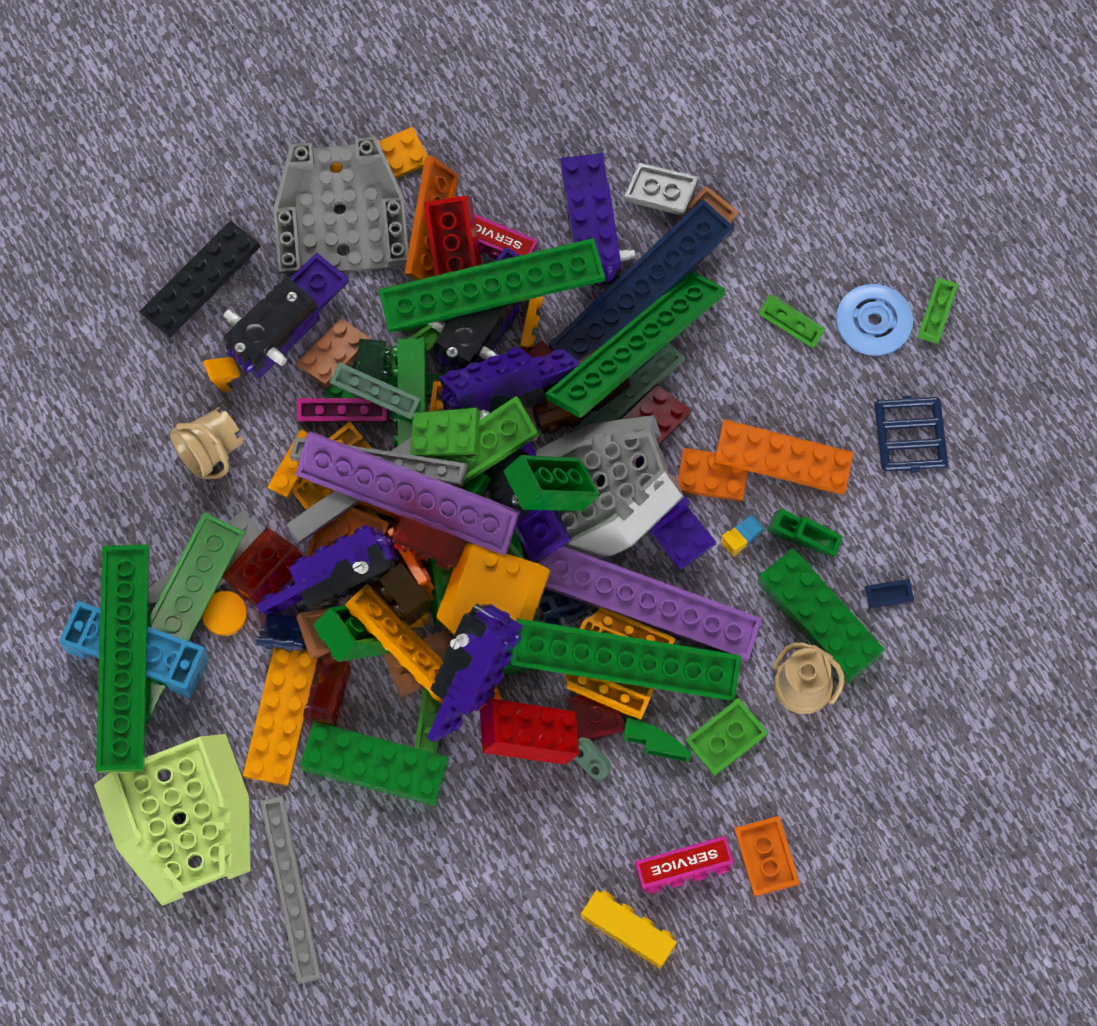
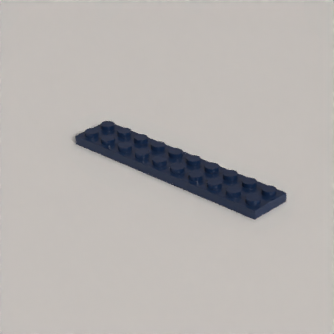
[549,199,734,361]

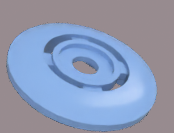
[836,284,913,356]

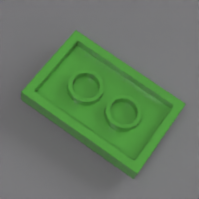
[410,408,480,458]
[685,698,768,777]

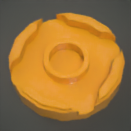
[202,591,247,636]

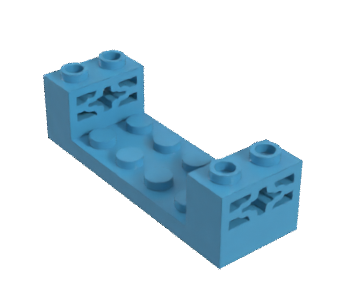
[59,601,209,699]

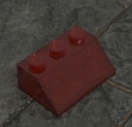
[390,515,466,570]
[222,527,303,608]
[303,654,352,727]

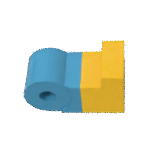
[721,515,765,557]

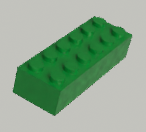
[393,339,427,448]
[757,548,885,684]
[300,721,449,807]

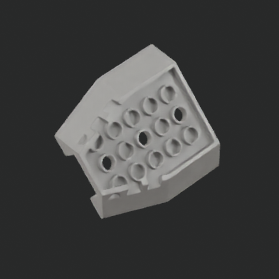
[273,137,409,275]
[535,415,684,560]

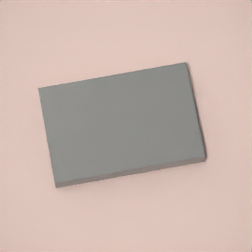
[624,163,700,216]

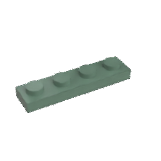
[329,362,421,420]

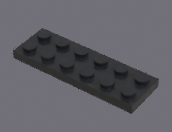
[139,220,261,338]

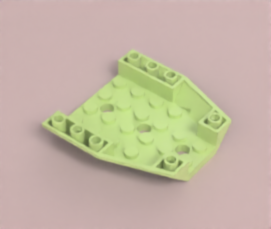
[94,734,251,906]

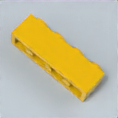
[581,890,677,970]

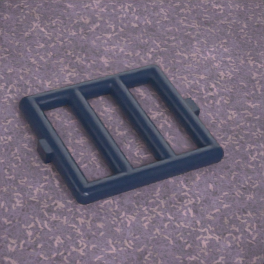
[874,395,948,473]

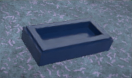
[864,579,914,609]

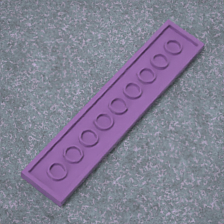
[296,432,520,555]
[539,546,762,662]

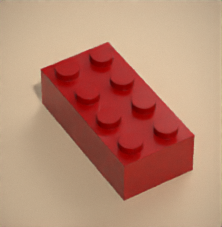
[424,195,482,276]
[480,699,579,765]

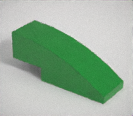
[767,508,843,557]
[623,718,692,763]

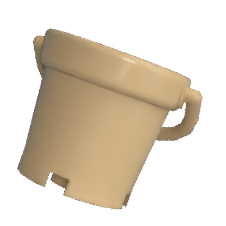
[169,407,243,479]
[772,643,845,714]

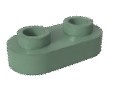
[574,737,611,780]

